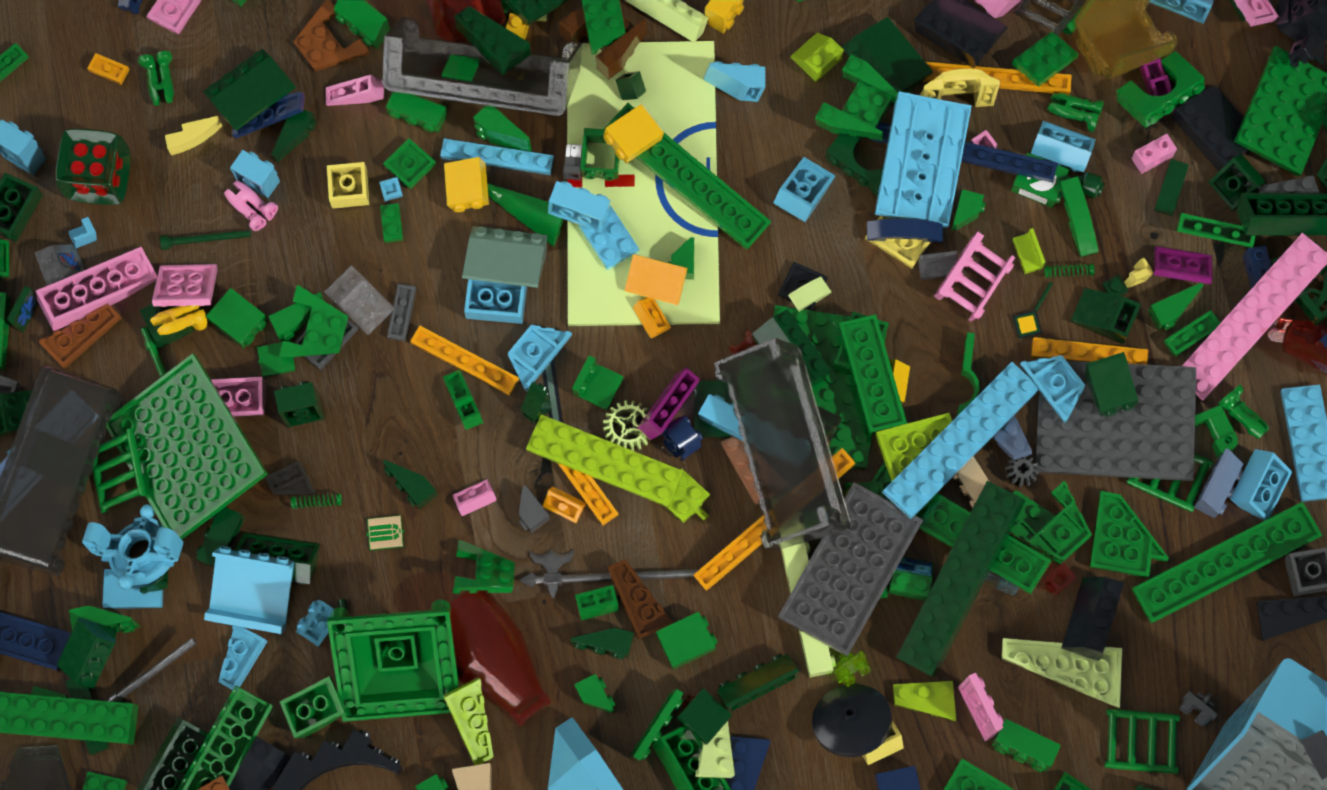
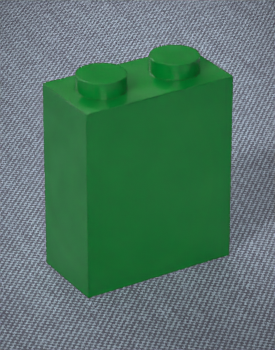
[206,288,268,349]
[656,612,718,670]

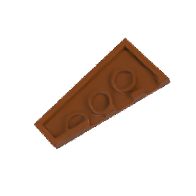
[38,303,121,369]

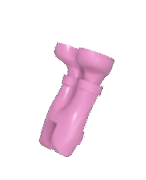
[224,180,278,231]

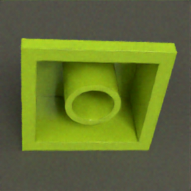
[790,33,844,82]

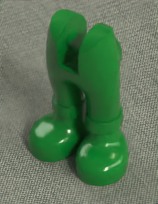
[138,51,174,106]
[1047,93,1104,133]
[1218,384,1269,439]

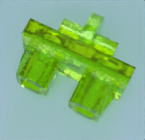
[833,651,871,687]

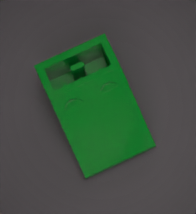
[69,606,140,633]

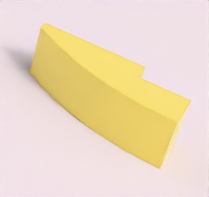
[165,116,222,156]

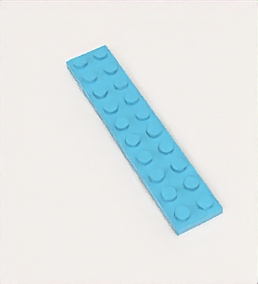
[882,362,1039,519]

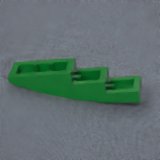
[1059,176,1099,257]

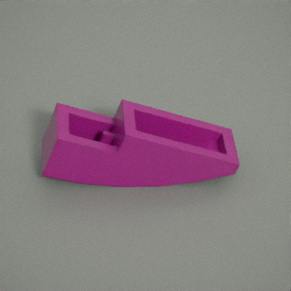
[1138,58,1177,112]

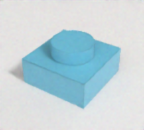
[379,177,403,201]

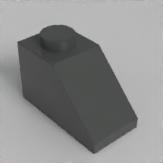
[519,485,550,533]

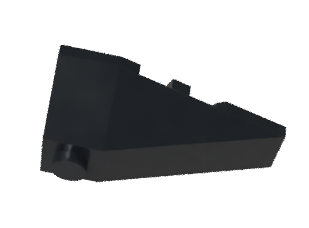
[229,737,291,790]

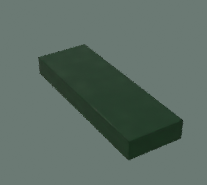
[1154,159,1189,216]

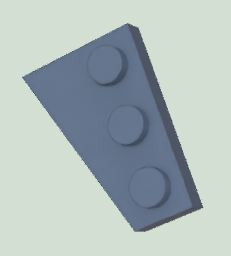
[992,415,1032,460]

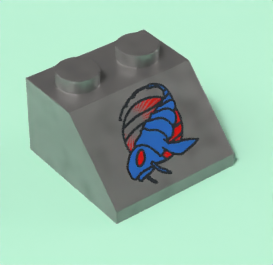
[34,244,85,286]

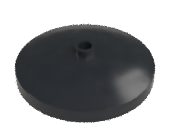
[812,684,892,757]

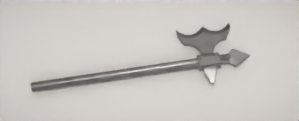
[518,548,698,598]

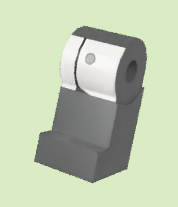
[563,144,582,180]

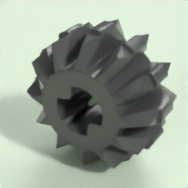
[1005,456,1039,487]

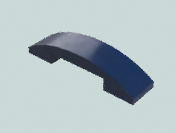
[867,219,943,243]

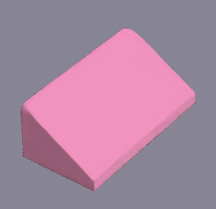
[452,479,497,516]

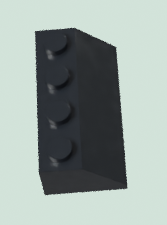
[1061,577,1124,661]

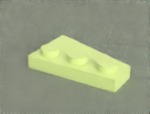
[695,721,735,778]

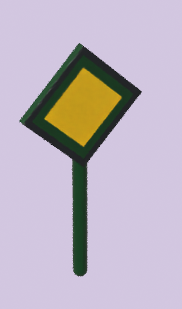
[1012,282,1053,339]

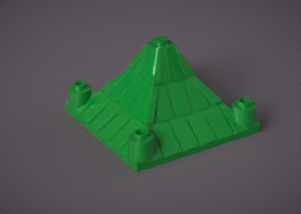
[327,599,460,722]

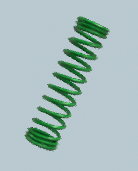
[1044,263,1094,278]
[291,493,342,509]

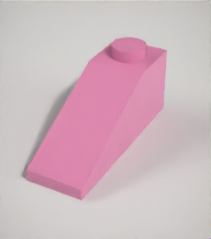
[326,74,384,106]

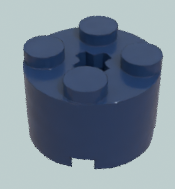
[660,415,703,461]

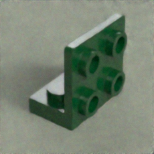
[0,390,42,436]

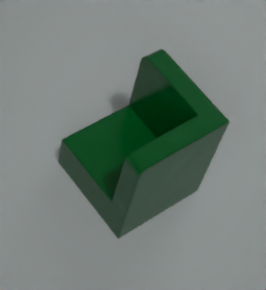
[616,71,646,100]

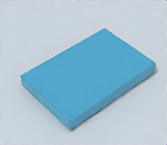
[103,569,163,609]

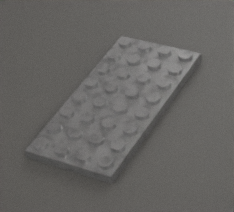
[778,482,923,656]

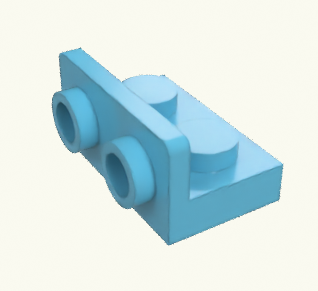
[296,600,334,647]

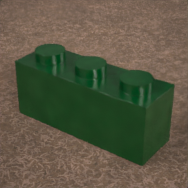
[196,507,245,568]

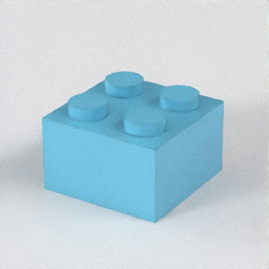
[230,150,280,199]

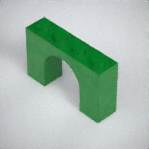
[1116,51,1205,128]

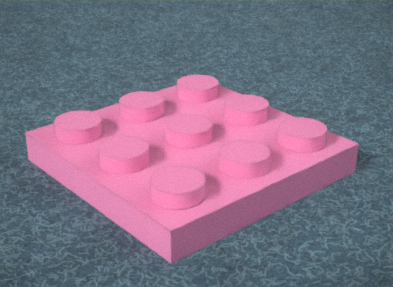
[152,264,217,307]
[958,673,1003,741]

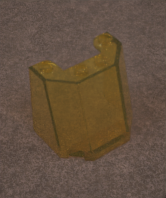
[1075,0,1178,79]

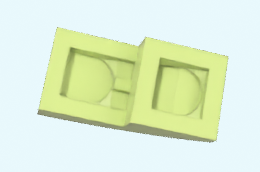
[788,277,832,312]

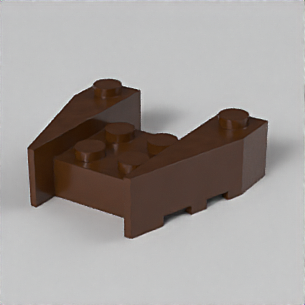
[559,0,647,80]

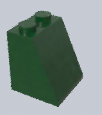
[1085,352,1138,417]

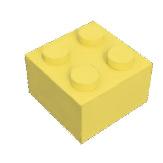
[327,162,370,208]

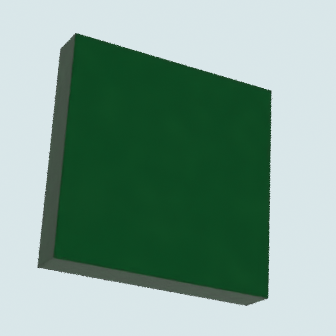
[677,688,732,745]

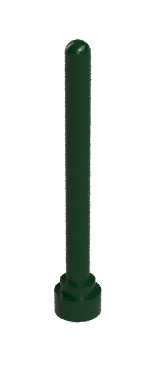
[160,230,251,250]

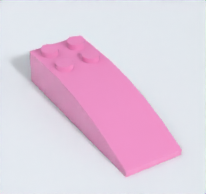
[36,247,157,331]

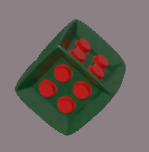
[56,129,131,205]

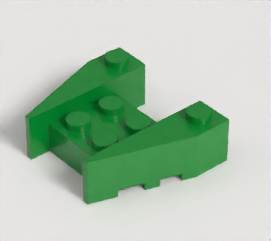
[815,54,898,141]

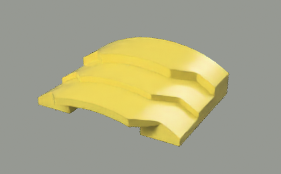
[920,69,1000,107]

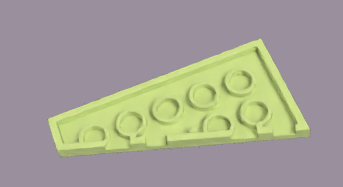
[1001,638,1122,708]

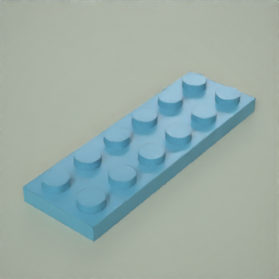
[1280,385,1327,502]

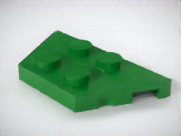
[581,0,625,55]

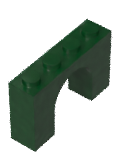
[825,133,883,197]

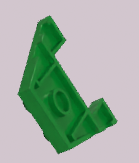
[279,285,349,358]
[1010,481,1092,562]
[453,540,515,594]

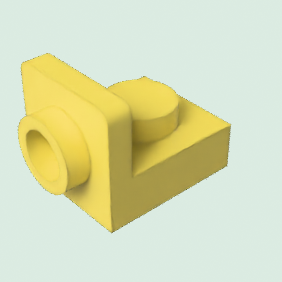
[1124,258,1153,288]

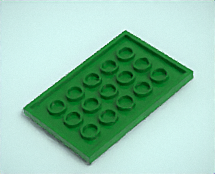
[1234,46,1327,176]

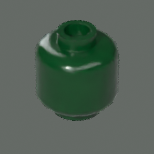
[1079,172,1105,199]

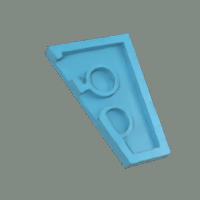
[218,625,268,690]

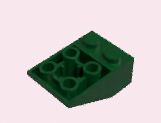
[1070,288,1141,344]

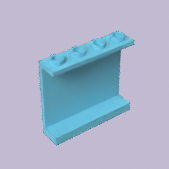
[204,546,294,634]

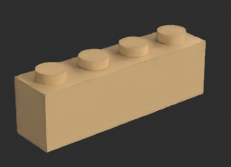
[952,456,990,509]

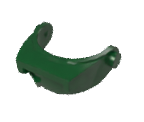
[139,570,168,594]

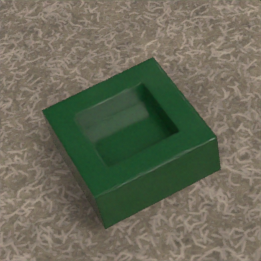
[1102,275,1129,296]

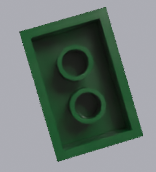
[0,173,43,243]
[274,381,325,428]

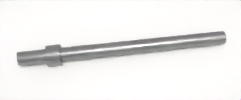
[107,637,197,703]

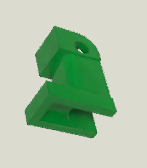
[1195,405,1238,458]

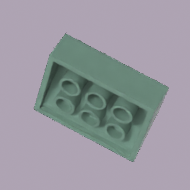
[462,226,547,288]

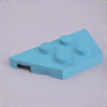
[508,325,572,391]
[1020,355,1085,423]

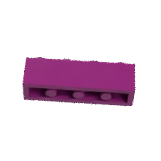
[637,367,700,440]

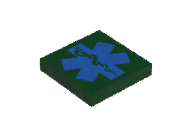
[7,286,39,333]

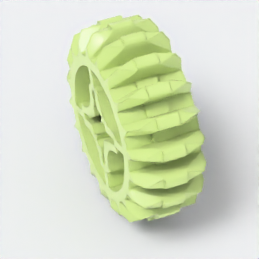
[603,400,651,451]

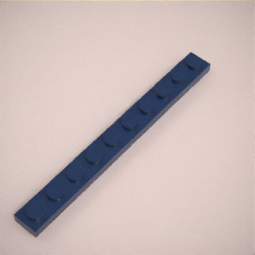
[871,122,1058,183]

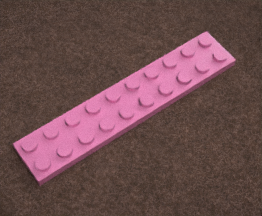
[1182,233,1327,401]

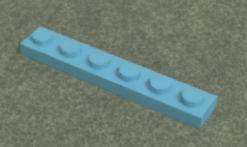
[440,139,554,175]

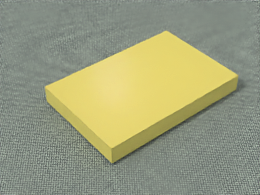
[865,216,931,269]

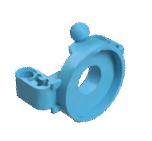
[82,504,184,590]

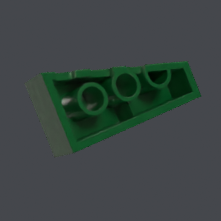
[454,6,531,75]

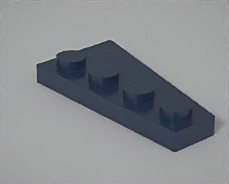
[232,92,305,139]
[727,737,771,790]

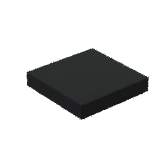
[778,262,828,311]

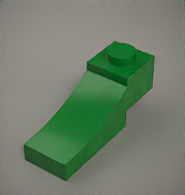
[443,369,483,430]

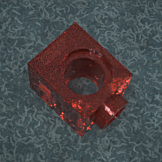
[1044,563,1077,596]

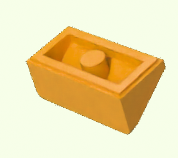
[633,298,671,338]
[542,487,586,523]

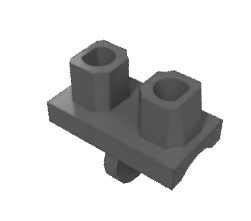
[1179,691,1218,727]

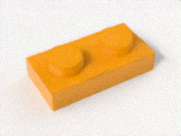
[87,53,130,85]

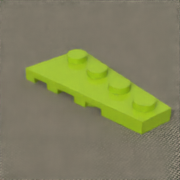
[443,677,494,765]

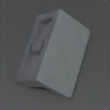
[918,251,958,280]

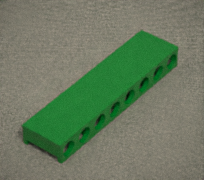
[177,685,273,790]

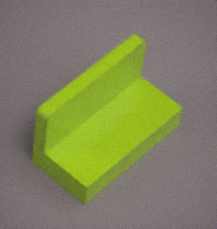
[1012,228,1045,274]

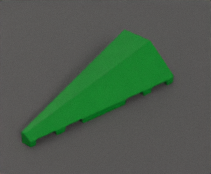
[487,184,564,247]

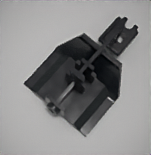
[1276,0,1327,68]

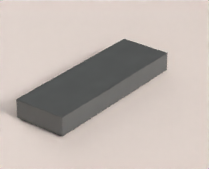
[387,284,417,342]

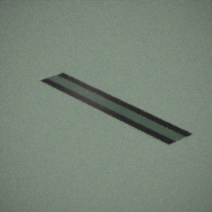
[542,359,563,423]

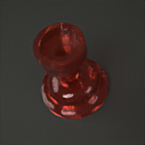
[728,328,759,359]

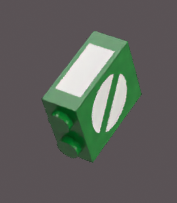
[1011,152,1070,208]

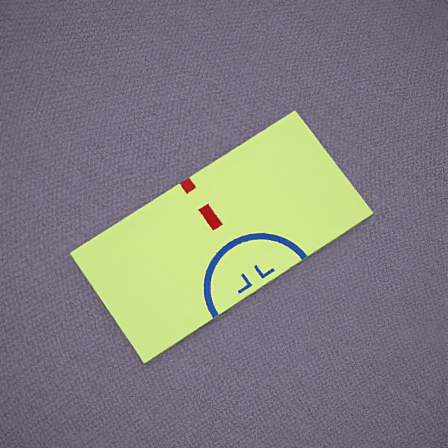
[567,41,720,326]

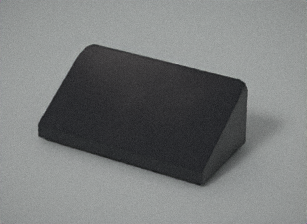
[1301,730,1327,780]

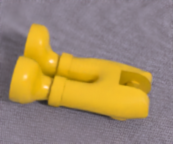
[150,305,207,335]

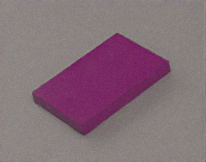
[1154,246,1212,284]

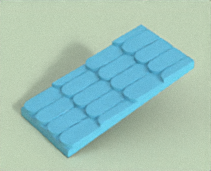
[875,92,972,228]

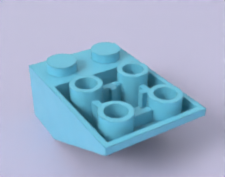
[703,61,765,102]

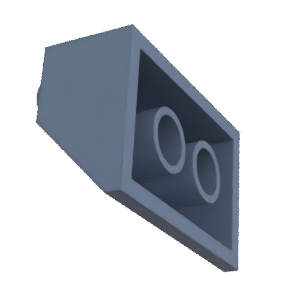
[1194,449,1244,518]

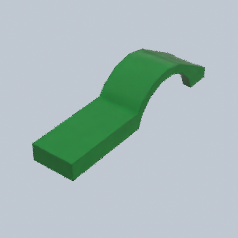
[957,332,979,416]

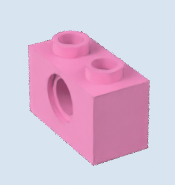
[1132,134,1177,174]

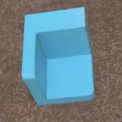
[68,217,97,248]

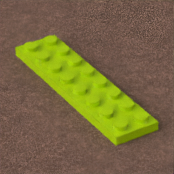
[526,414,684,508]

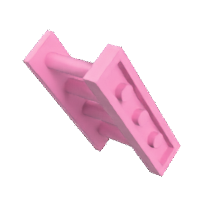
[934,232,1015,322]

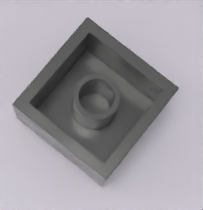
[1284,547,1327,596]

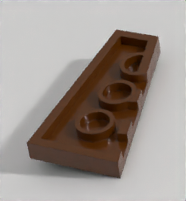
[607,559,674,640]

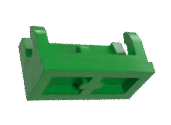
[575,585,619,621]

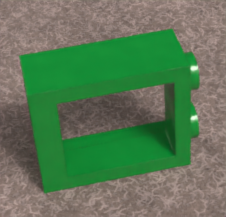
[580,128,620,181]

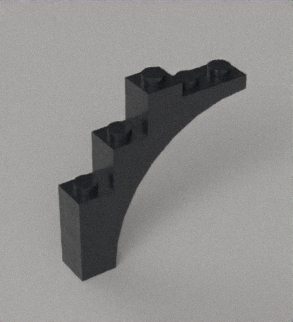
[272,729,403,790]

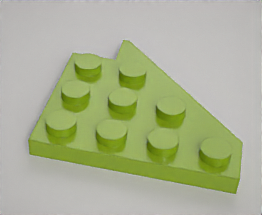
[875,413,952,481]

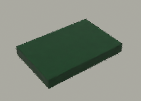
[694,380,733,438]

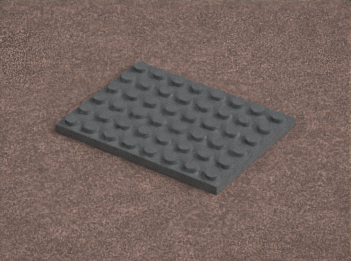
[1035,361,1196,481]

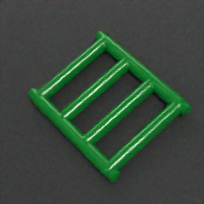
[88,428,146,513]
[1126,453,1214,512]
[1104,709,1180,774]

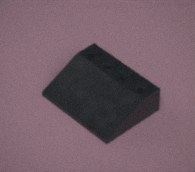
[914,0,1008,68]
[1172,86,1250,172]

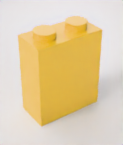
[603,104,664,164]
[444,157,489,212]

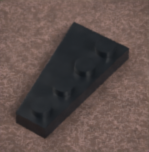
[1256,596,1327,641]

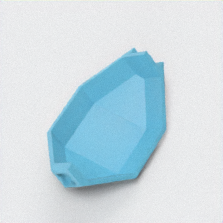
[548,717,623,790]

